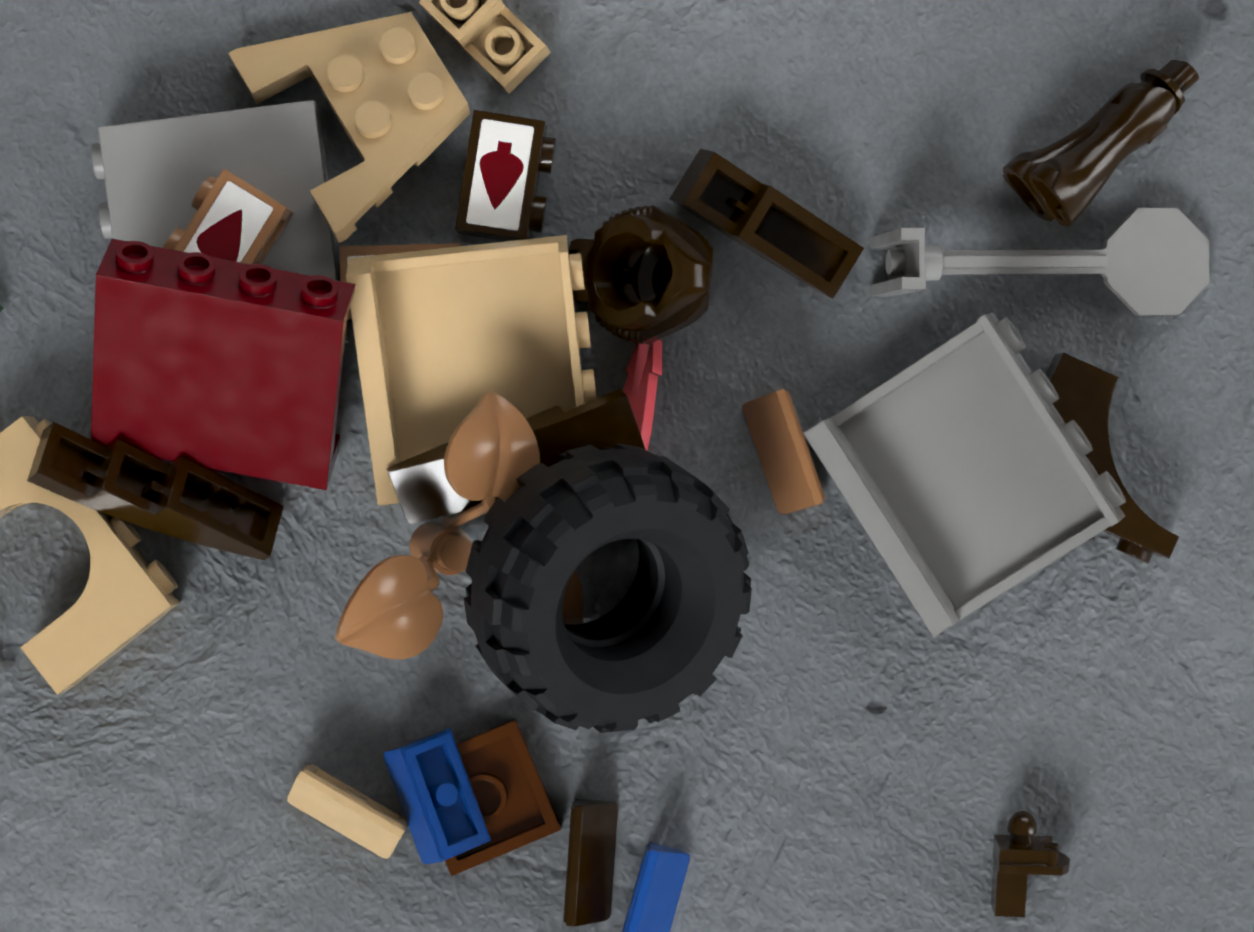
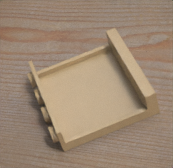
[346,235,597,506]

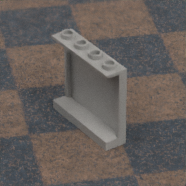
[91,100,350,342]
[803,313,1126,637]

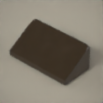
[563,799,618,927]

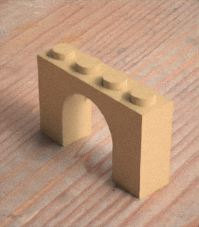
[0,416,180,695]

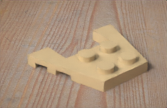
[228,12,471,243]

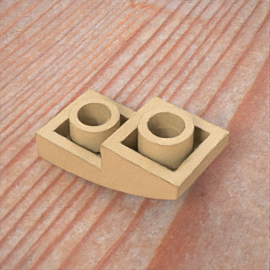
[419,0,551,94]

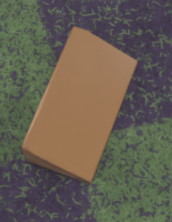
[742,389,825,514]

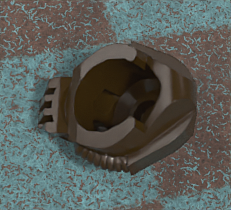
[568,205,713,345]

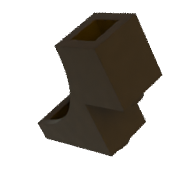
[1046,352,1179,564]

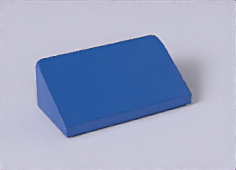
[383,728,491,864]
[622,842,690,932]

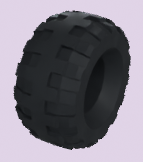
[464,443,752,733]

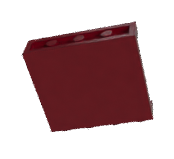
[91,238,356,490]

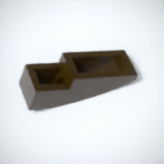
[669,149,864,299]

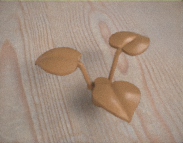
[335,392,583,659]

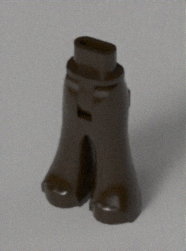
[1003,60,1199,227]

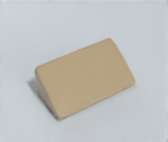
[287,763,408,859]

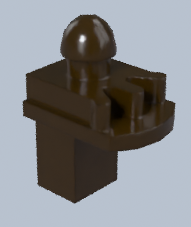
[991,811,1070,917]

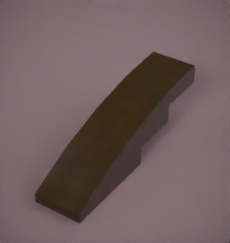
[386,389,645,524]
[27,422,284,560]

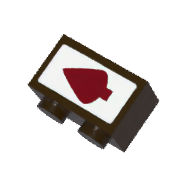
[455,110,556,241]

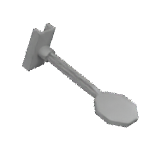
[870,208,1210,316]

